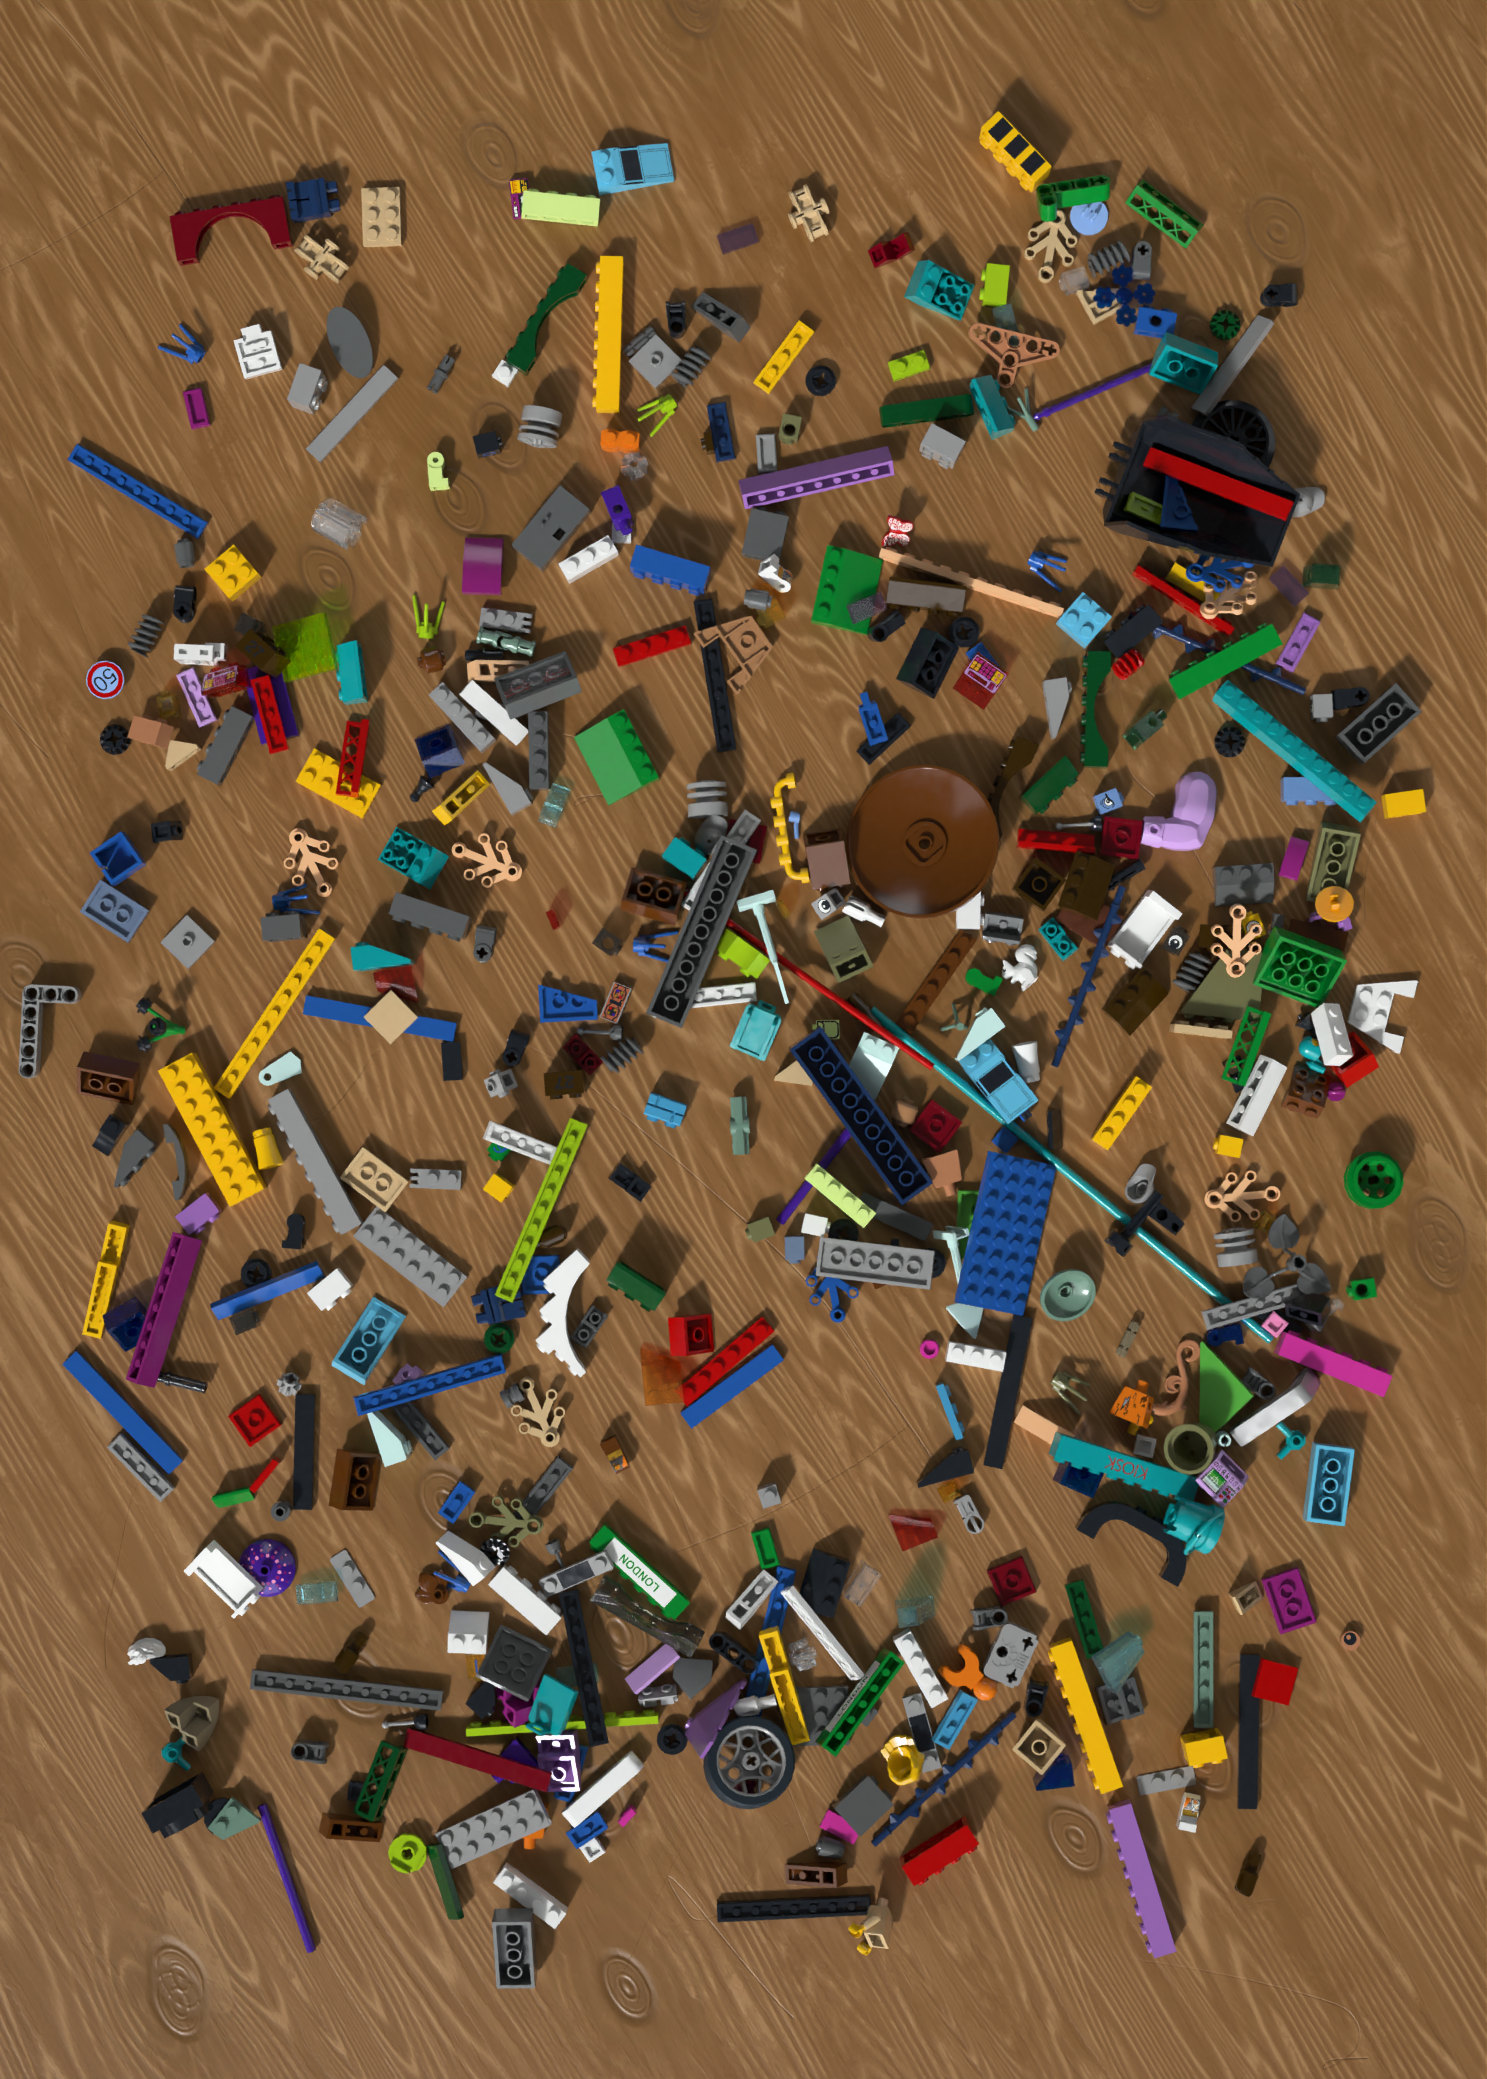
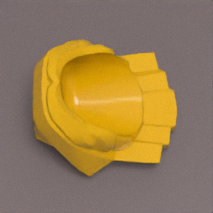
[880,1734,925,1785]

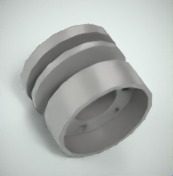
[517,405,563,448]
[687,780,728,818]
[1213,1227,1258,1267]

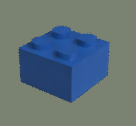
[90,831,147,886]

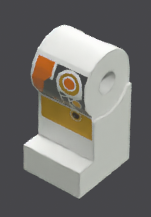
[758,554,793,592]
[1176,1792,1200,1833]

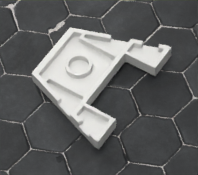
[1347,980,1418,1054]

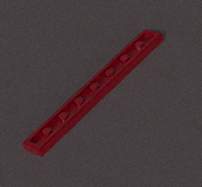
[403,1727,553,1792]

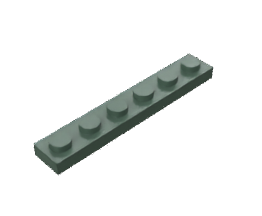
[1193,1610,1213,1728]

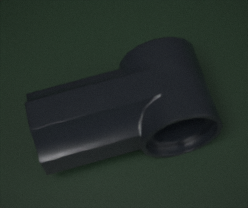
[867,610,906,642]

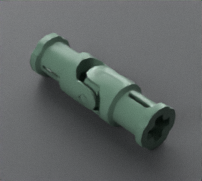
[476,627,536,657]

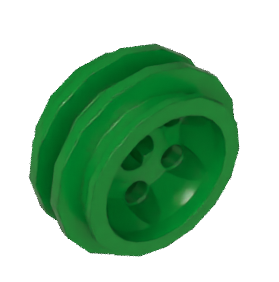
[1343,1151,1404,1209]

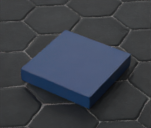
[522,1254,560,1295]

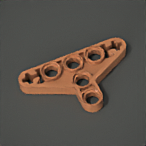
[968,323,1060,388]

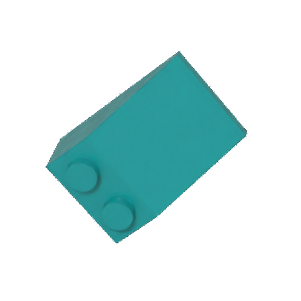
[350,942,415,972]

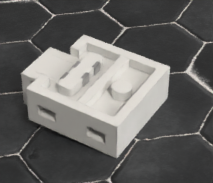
[233,324,283,379]
[174,643,228,666]

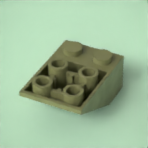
[814,915,874,983]

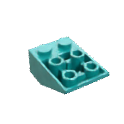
[904,260,975,321]
[378,827,449,889]

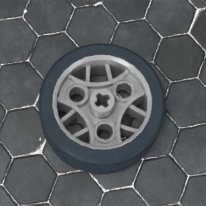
[703,1716,795,1809]

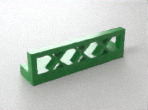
[1125,179,1204,249]
[1221,1006,1271,1087]

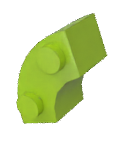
[716,928,770,979]

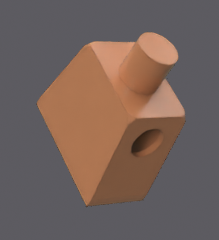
[921,1149,962,1197]

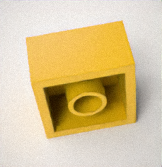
[205,544,262,602]
[1180,1728,1228,1768]

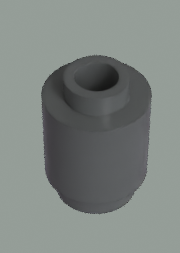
[174,539,196,568]
[743,588,773,611]
[271,1500,293,1521]
[815,1836,845,1860]

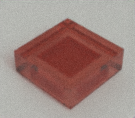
[546,910,561,931]

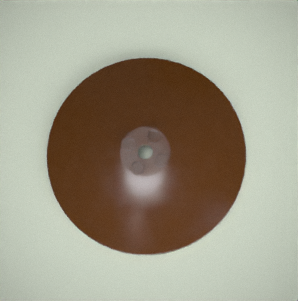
[846,765,999,919]

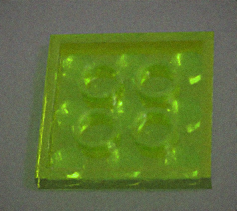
[272,612,338,683]

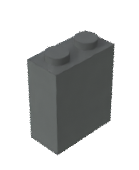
[742,507,789,564]
[832,1773,894,1837]

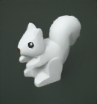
[1002,944,1038,991]

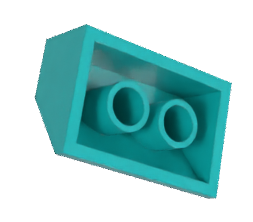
[1149,332,1218,395]
[969,375,1016,440]
[334,640,368,705]

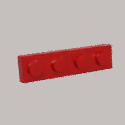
[613,625,691,667]
[250,675,290,755]

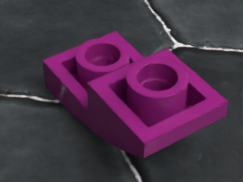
[1278,836,1309,881]

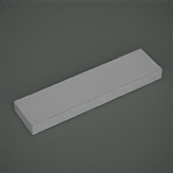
[107,1433,175,1502]

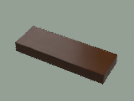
[1289,919,1349,951]

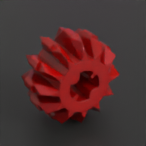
[1112,649,1145,680]

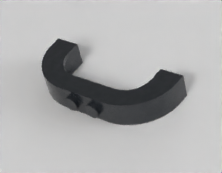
[1075,1501,1187,1587]

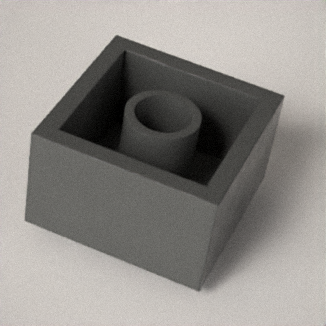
[260,911,307,942]

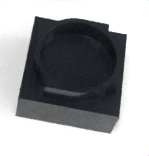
[141,1772,214,1839]

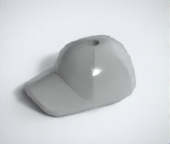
[1292,487,1325,517]
[694,815,727,855]
[1125,1164,1156,1203]

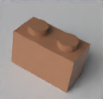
[127,714,174,749]

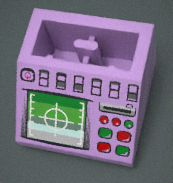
[1195,1450,1249,1508]

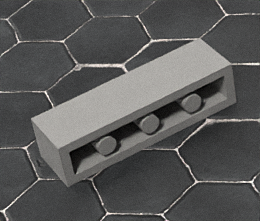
[429,682,496,754]

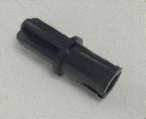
[465,648,503,661]

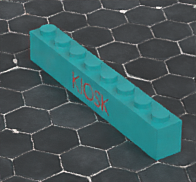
[1048,1432,1199,1501]

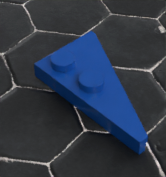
[1160,475,1198,533]

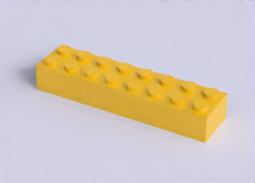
[158,1053,267,1207]

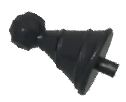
[409,775,435,802]
[1295,1012,1317,1039]

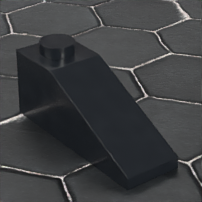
[917,1447,974,1488]

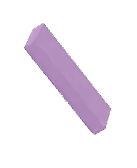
[176,667,218,728]
[625,1641,680,1694]

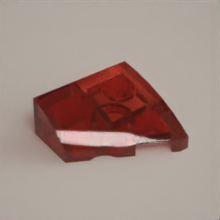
[373,965,419,1002]
[888,1514,938,1552]

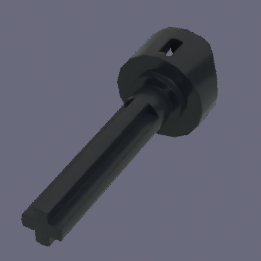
[1105,1190,1164,1257]

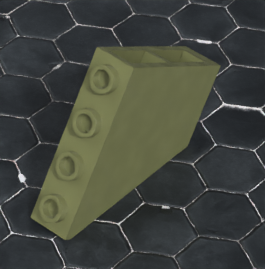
[1179,948,1262,1025]

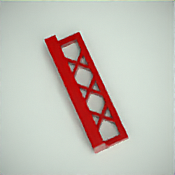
[336,719,370,798]
[1016,828,1095,855]

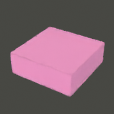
[1261,1311,1289,1338]

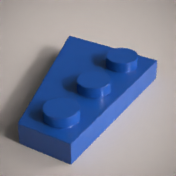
[538,984,598,1023]

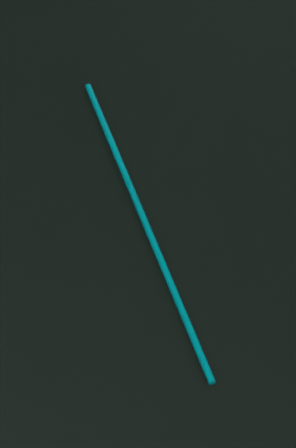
[870,1006,1274,1344]

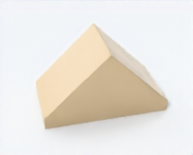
[165,740,202,771]
[774,1060,813,1086]
[1228,1581,1263,1615]

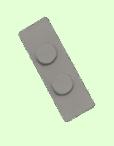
[330,1550,375,1608]
[1137,1766,1196,1795]

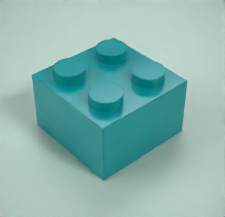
[662,837,707,880]

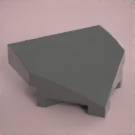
[673,1658,713,1700]

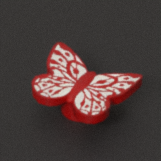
[882,515,914,547]

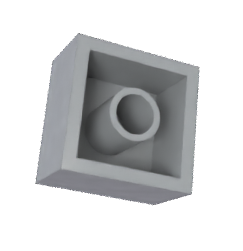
[287,363,328,415]
[919,423,966,469]

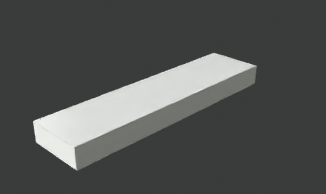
[459,680,528,746]
[691,982,757,1008]
[483,1121,557,1165]

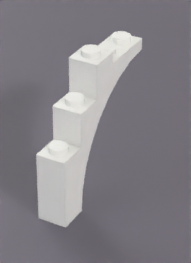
[535,1248,591,1377]

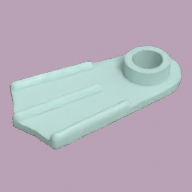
[259,1052,302,1086]

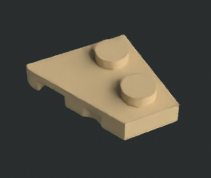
[1076,288,1128,325]

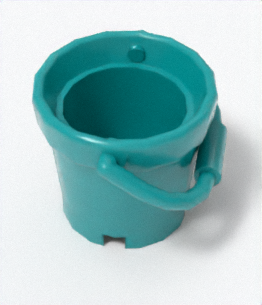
[1163,1496,1225,1555]

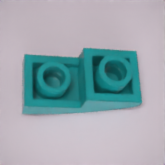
[1038,918,1078,961]

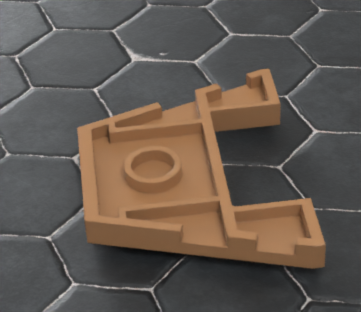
[694,616,773,695]

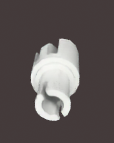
[842,895,886,927]
[734,1694,777,1718]

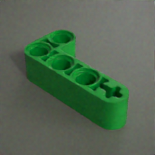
[1036,175,1110,222]

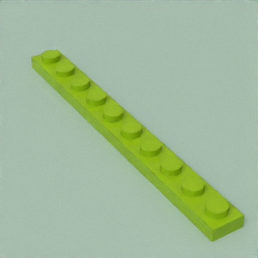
[495,1118,588,1303]
[466,1709,659,1737]

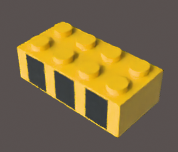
[979,111,1052,193]

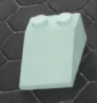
[955,1007,1005,1061]
[849,1032,899,1100]
[367,1410,413,1467]

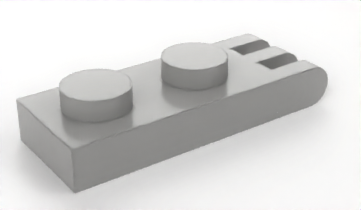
[479,608,533,634]
[409,1168,462,1190]

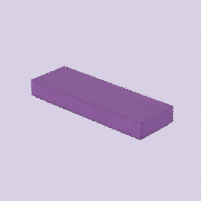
[1276,613,1321,673]

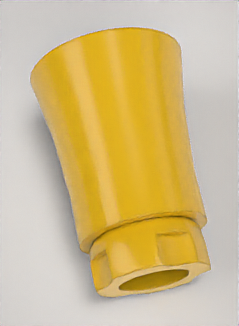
[252,1127,284,1171]

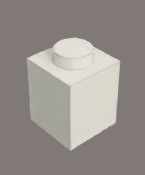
[801,1213,830,1237]

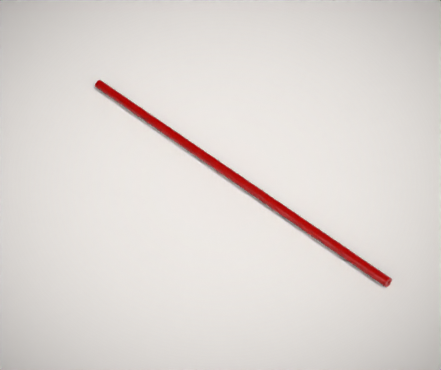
[669,876,935,1070]

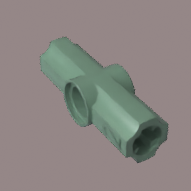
[730,1096,750,1155]

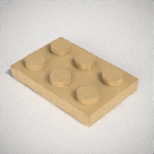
[361,187,402,247]
[1169,1020,1233,1039]
[340,1147,409,1212]

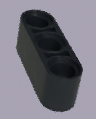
[709,1631,760,1674]

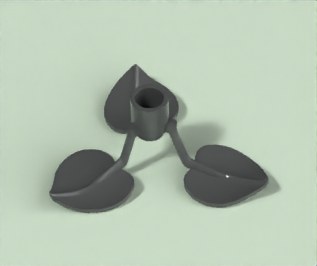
[1243,1214,1331,1299]

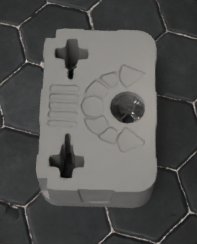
[982,1620,1038,1688]

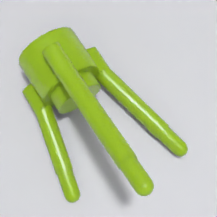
[637,394,677,437]
[412,595,445,639]

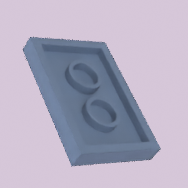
[80,880,150,943]

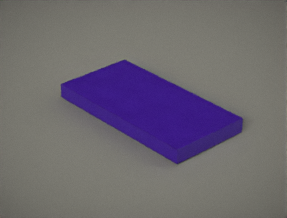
[242,666,299,745]

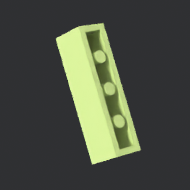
[521,189,600,227]
[804,1163,876,1228]

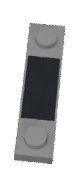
[538,1549,615,1597]
[902,1692,942,1773]

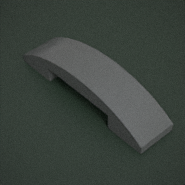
[163,1124,189,1200]

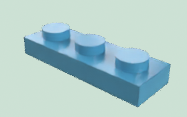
[935,1382,965,1440]
[931,1689,978,1750]

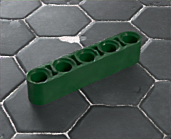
[879,394,974,428]

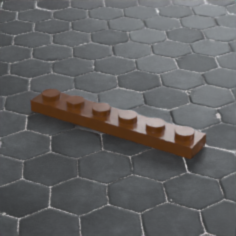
[895,929,977,1034]

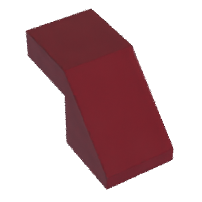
[868,232,915,268]

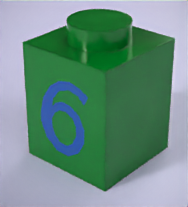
[486,1143,512,1162]

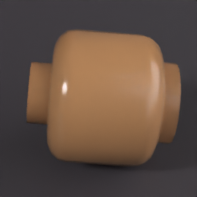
[890,1097,918,1127]

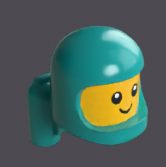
[1298,1036,1326,1074]

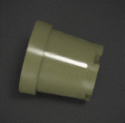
[1164,1422,1218,1475]

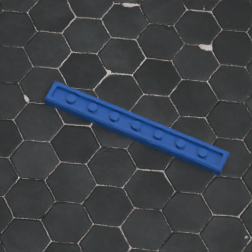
[67,444,209,539]
[303,995,457,1042]
[62,1351,184,1474]
[353,1354,506,1416]
[745,1565,796,1717]

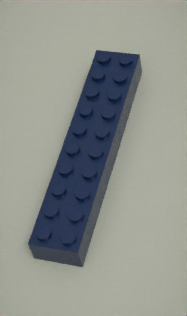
[789,1025,933,1205]

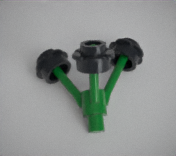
[136,998,185,1053]

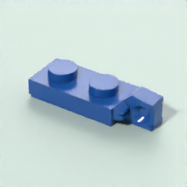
[858,692,888,746]

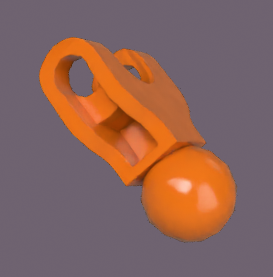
[938,1643,997,1701]

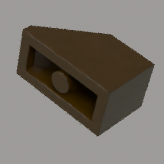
[1199,924,1243,952]

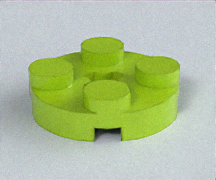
[388,1833,427,1873]

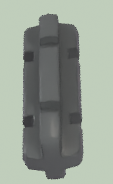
[623,326,656,357]

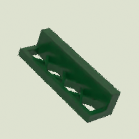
[353,1740,408,1822]

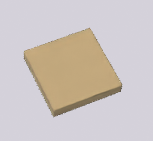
[364,990,418,1044]

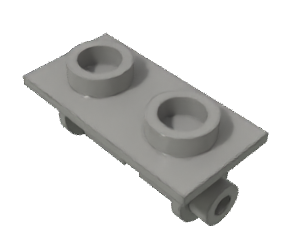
[638,1684,678,1708]

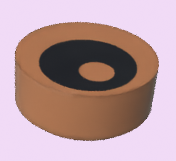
[1340,1630,1361,1650]

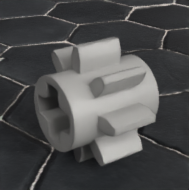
[276,1372,302,1396]

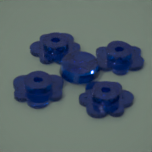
[1093,265,1155,327]

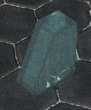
[895,1596,935,1628]
[1091,1632,1145,1693]

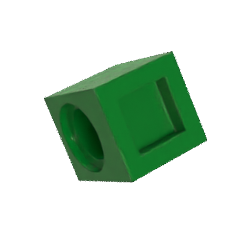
[1346,1277,1377,1301]

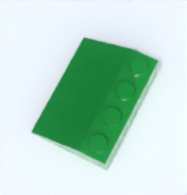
[811,545,883,635]
[574,709,660,806]
[1253,926,1347,1008]

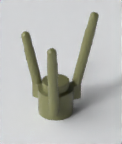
[1050,1371,1090,1415]

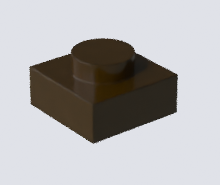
[700,431,714,455]

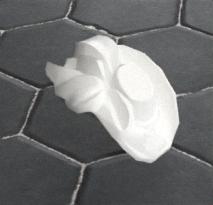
[127,1638,166,1665]

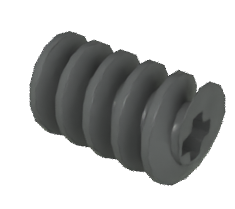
[1087,241,1130,278]
[671,345,712,388]
[127,614,165,658]
[1172,950,1212,993]
[601,1035,644,1073]

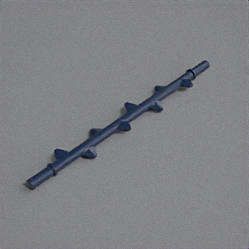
[1129,612,1306,695]
[1051,885,1126,1068]
[871,1711,1017,1847]

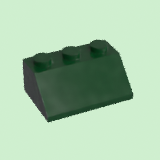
[1020,756,1079,815]
[606,1260,667,1312]

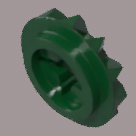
[1210,309,1241,341]
[484,1323,515,1354]

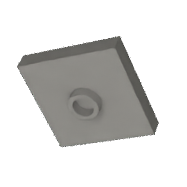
[629,334,681,389]
[160,915,216,969]

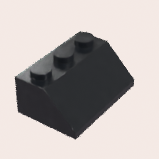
[896,627,959,699]
[799,1548,850,1618]

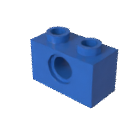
[1133,305,1177,339]

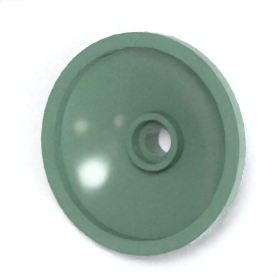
[1040,1269,1096,1321]

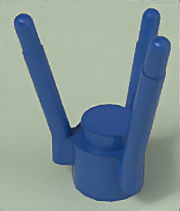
[158,324,206,364]
[1027,550,1067,593]
[272,884,320,914]
[633,930,679,963]
[434,1550,471,1593]

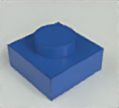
[991,1127,1018,1153]

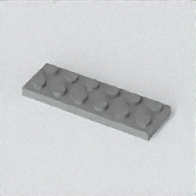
[353,1206,468,1307]
[816,1237,935,1290]
[435,1789,552,1869]

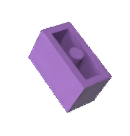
[175,1192,223,1235]

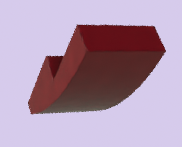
[562,1033,603,1075]

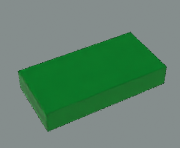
[751,1527,780,1570]

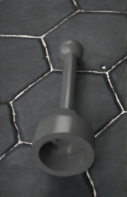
[577,1025,623,1041]
[545,1539,565,1569]

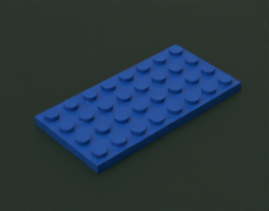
[954,1151,1056,1316]

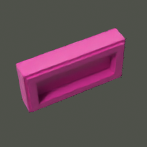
[819,1809,858,1845]

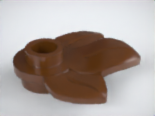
[415,1569,449,1604]

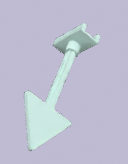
[736,890,789,1004]
[932,1226,983,1339]

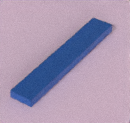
[210,1261,325,1320]
[680,1344,784,1429]

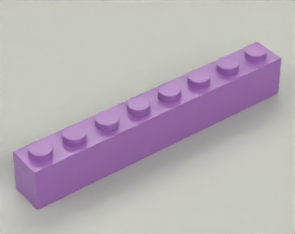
[738,446,895,509]
[1105,1799,1176,1958]

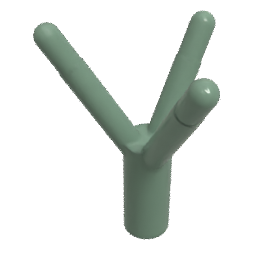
[1006,388,1040,432]
[940,1003,968,1031]

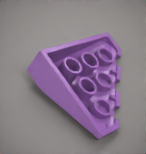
[684,1677,747,1759]

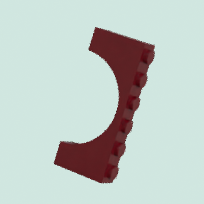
[169,195,293,266]

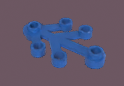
[1186,555,1255,593]
[806,1255,859,1323]

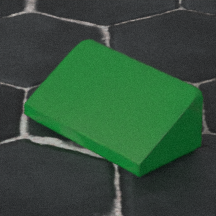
[212,1486,255,1508]

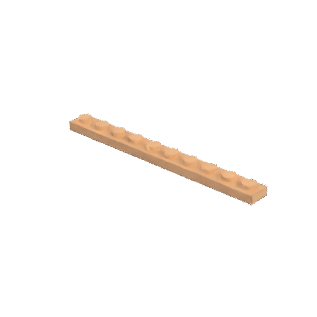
[879,547,1064,618]

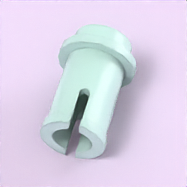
[1216,1431,1231,1447]

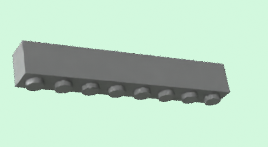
[268,1089,364,1235]

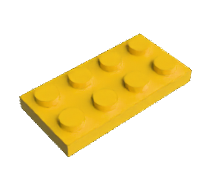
[295,748,381,819]

